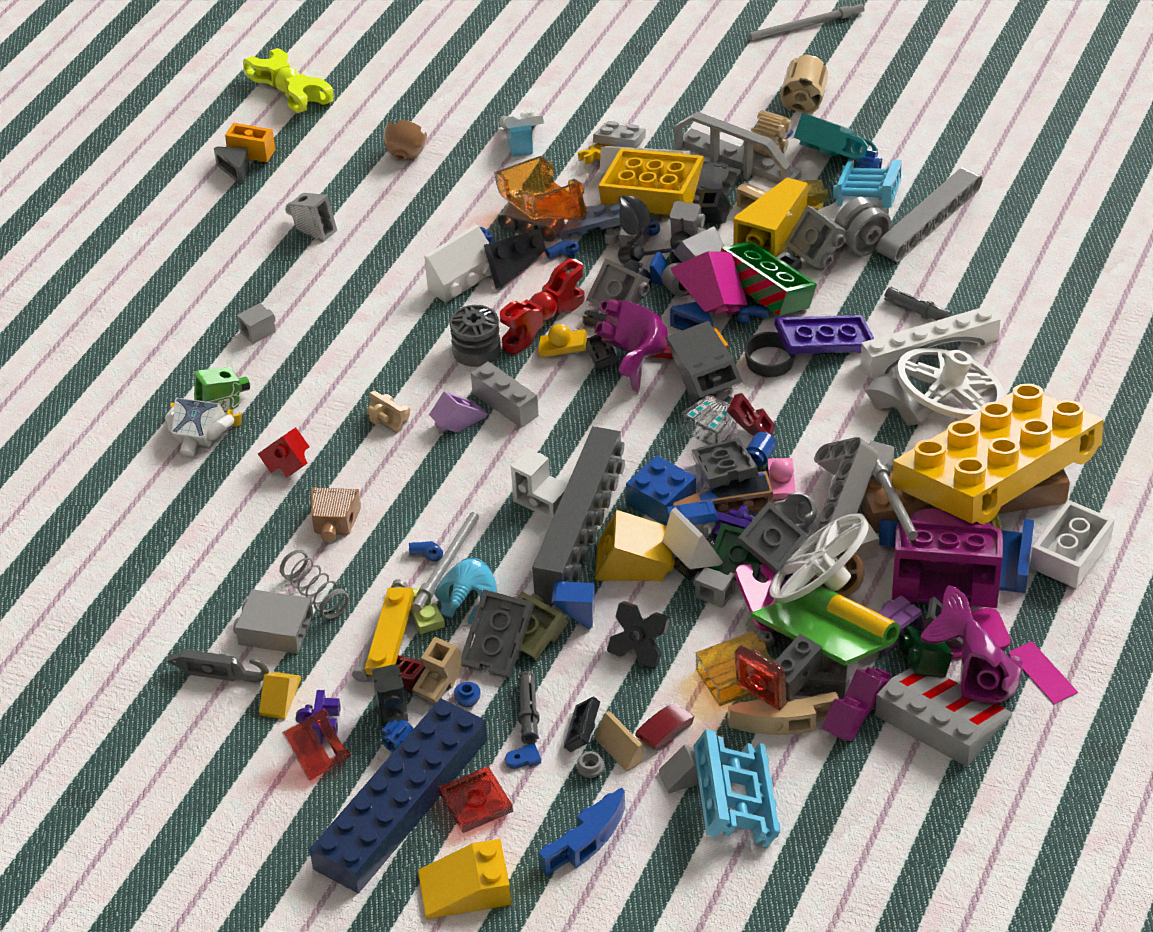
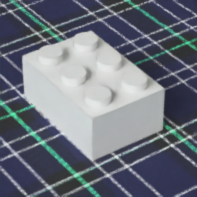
[1029,500,1115,588]

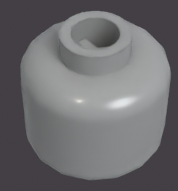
[661,263,689,296]

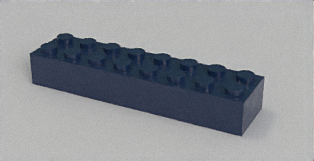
[309,698,487,894]

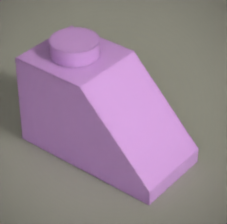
[429,391,488,433]

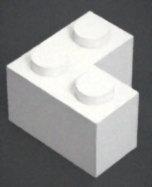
[511,449,567,520]

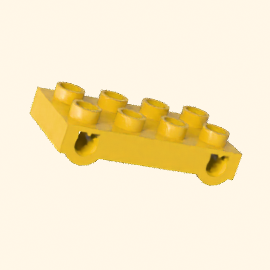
[893,384,1104,524]

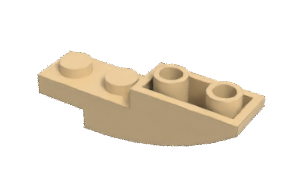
[728,692,839,735]

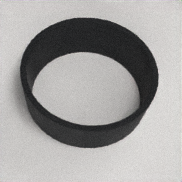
[744,332,796,377]

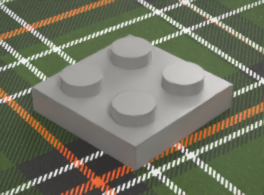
[593,121,646,148]

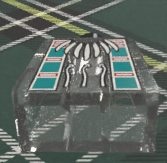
[681,395,737,445]

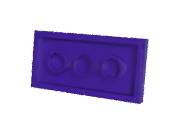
[774,315,874,354]

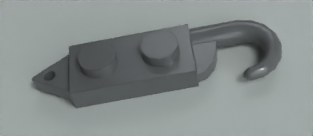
[167,649,269,682]

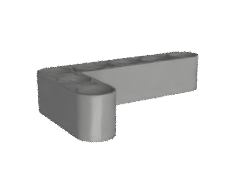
[812,437,879,545]

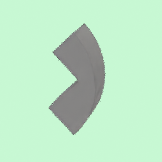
[865,376,934,426]

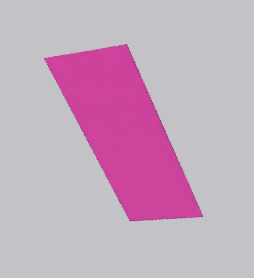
[1008,641,1078,704]

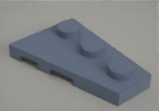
[559,203,621,240]

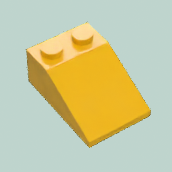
[418,838,511,920]

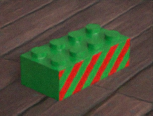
[720,241,817,316]

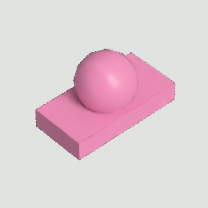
[768,458,796,500]

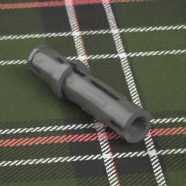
[884,287,952,321]
[518,671,540,744]

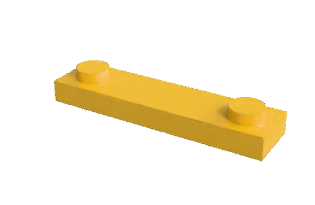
[365,587,415,675]

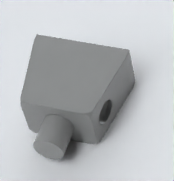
[673,226,725,262]

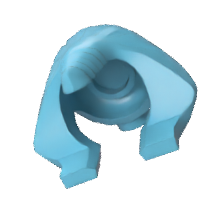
[435,558,497,624]

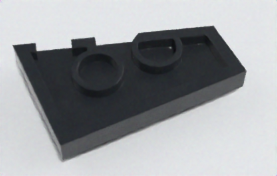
[484,229,546,289]

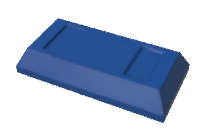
[663,500,719,525]

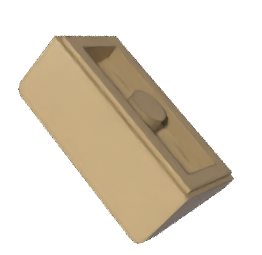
[595,711,642,771]

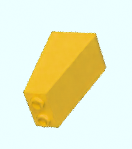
[733,177,808,257]

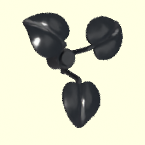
[618,196,692,297]

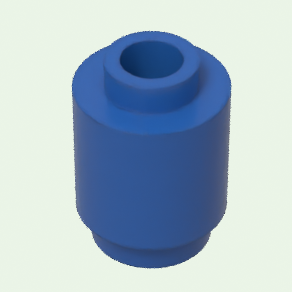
[746,432,776,468]

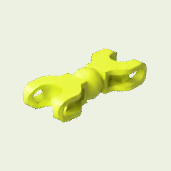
[243,48,334,113]

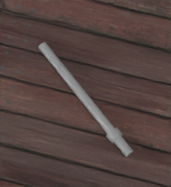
[749,4,865,41]
[873,458,918,540]
[412,512,479,612]

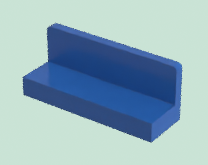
[999,519,1034,593]

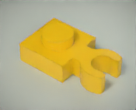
[578,143,617,165]

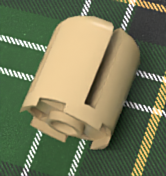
[780,54,828,114]

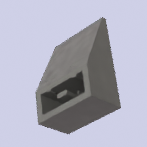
[665,321,743,403]

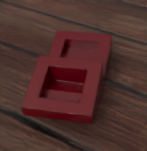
[727,393,775,436]
[635,702,695,750]

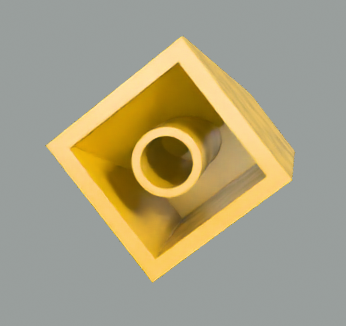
[595,510,675,581]

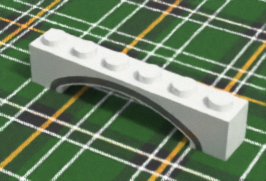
[860,305,1001,378]

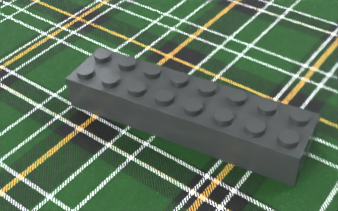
[532,426,625,605]

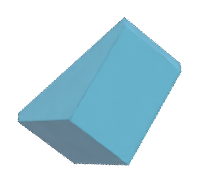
[506,125,533,157]

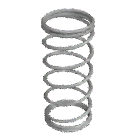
[279,550,349,619]

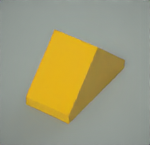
[259,672,301,719]

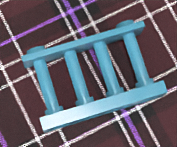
[833,158,902,208]

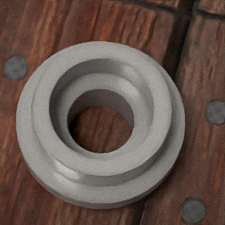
[577,751,604,778]

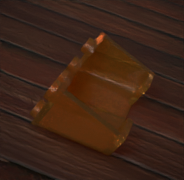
[494,156,588,220]

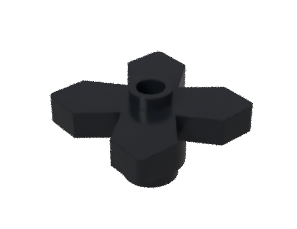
[607,601,670,668]

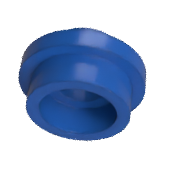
[454,682,481,707]

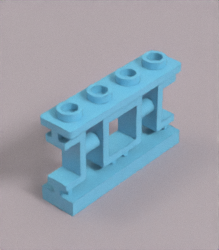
[693,729,780,847]

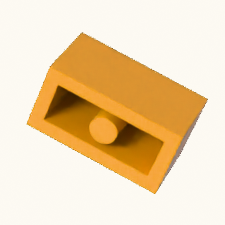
[225,123,276,162]

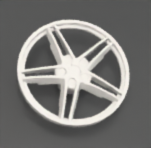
[896,348,1004,419]
[769,513,868,603]

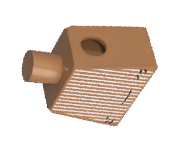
[311,487,361,542]

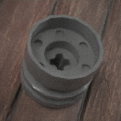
[449,305,501,367]

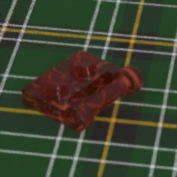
[282,708,351,780]

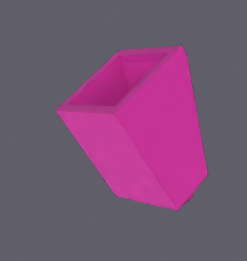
[671,251,748,315]

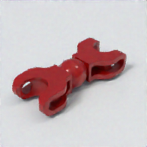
[500,259,585,354]

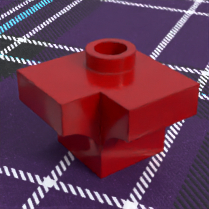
[258,427,310,478]

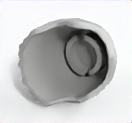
[774,493,817,530]

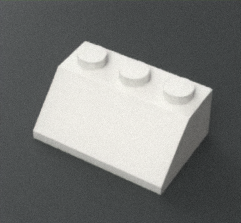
[424,224,492,303]

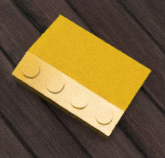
[598,148,704,215]

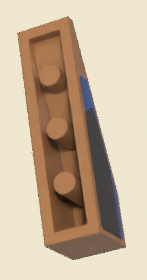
[673,471,773,515]

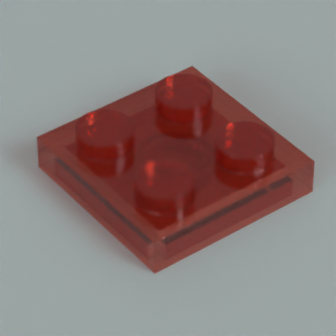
[734,645,787,711]
[438,766,513,833]

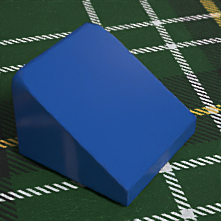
[649,251,669,285]
[879,520,900,547]

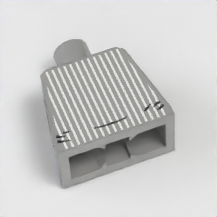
[285,193,337,242]

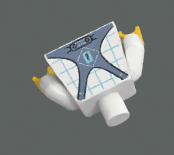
[165,397,242,457]

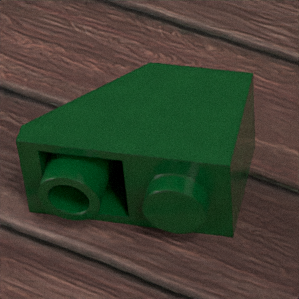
[898,625,953,678]

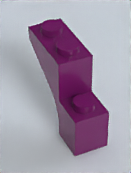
[821,667,891,740]

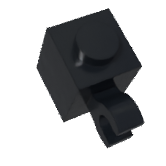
[693,189,731,223]

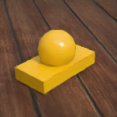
[538,324,587,358]

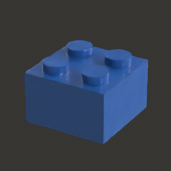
[626,455,696,526]

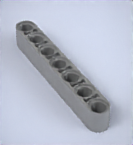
[876,167,983,262]

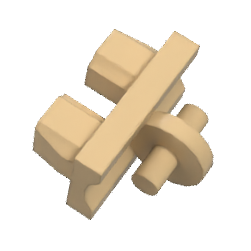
[366,391,410,432]

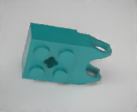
[793,113,878,159]

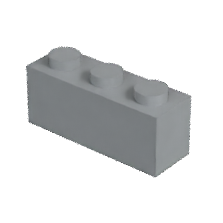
[471,361,539,428]

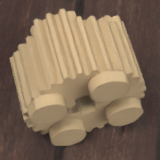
[751,110,793,158]

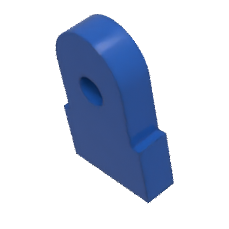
[505,743,542,769]

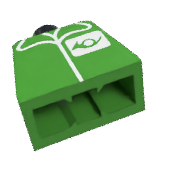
[194,367,250,412]

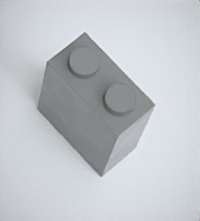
[233,589,314,654]

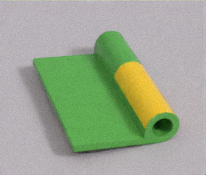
[750,580,900,666]

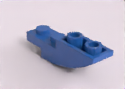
[538,787,625,876]

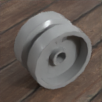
[834,197,892,256]

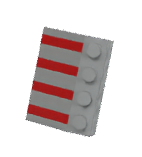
[875,667,1012,767]

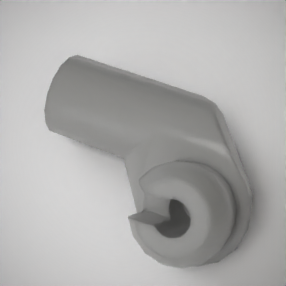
[746,617,775,647]

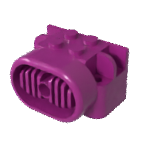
[891,508,1003,608]

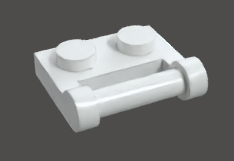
[499,111,544,129]

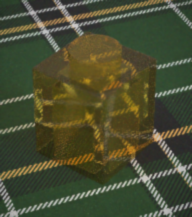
[798,180,828,211]

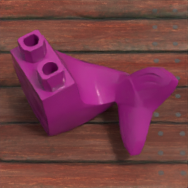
[595,300,668,393]
[921,585,1023,703]

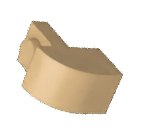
[412,636,461,704]

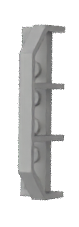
[674,111,802,184]

